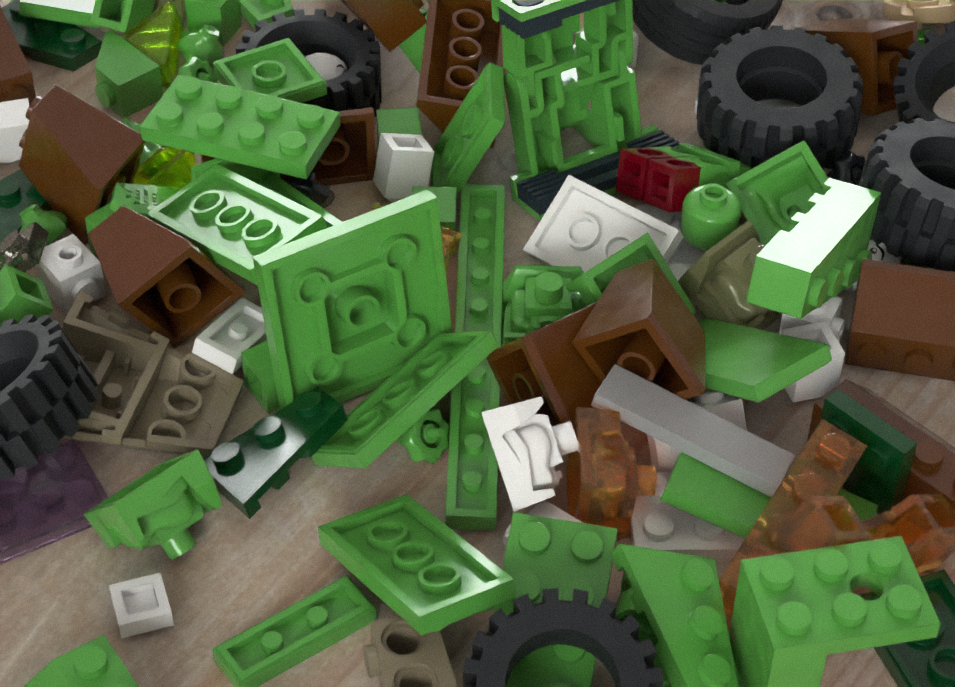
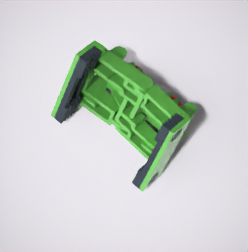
[491,0,680,222]

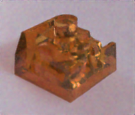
[565,406,657,542]

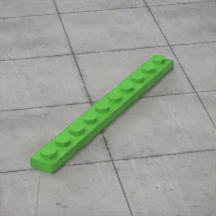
[445,184,505,530]

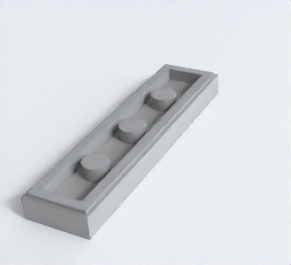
[591,364,796,498]

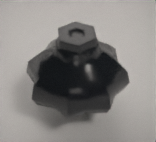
[826,150,866,186]
[284,172,335,209]

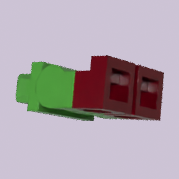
[615,143,751,213]

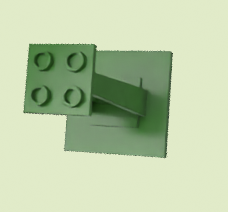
[190,158,452,409]

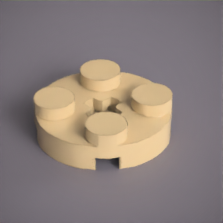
[883,0,955,30]

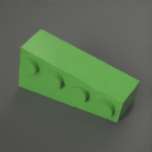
[746,178,881,319]

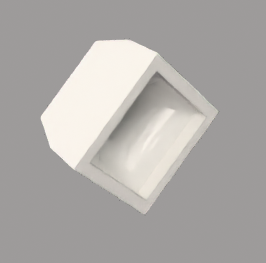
[481,396,580,512]

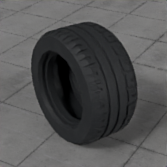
[632,0,783,65]

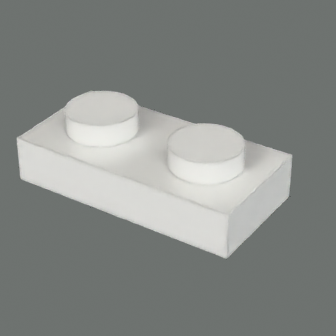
[192,298,267,374]

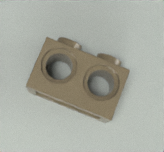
[363,616,458,687]

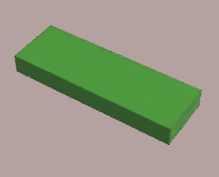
[212,575,377,687]

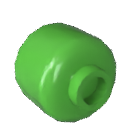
[680,184,741,252]

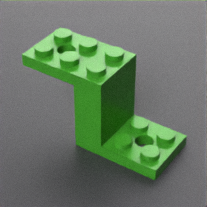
[654,536,941,687]

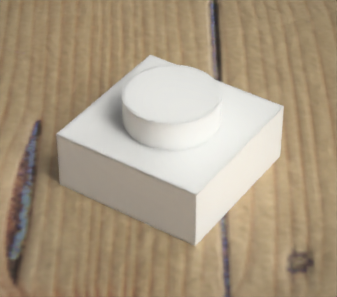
[109,572,174,639]

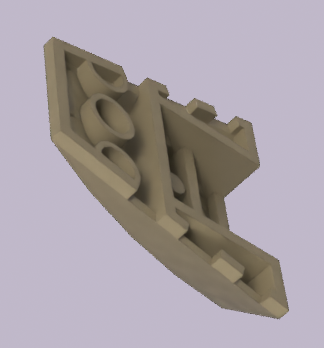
[63,291,244,456]

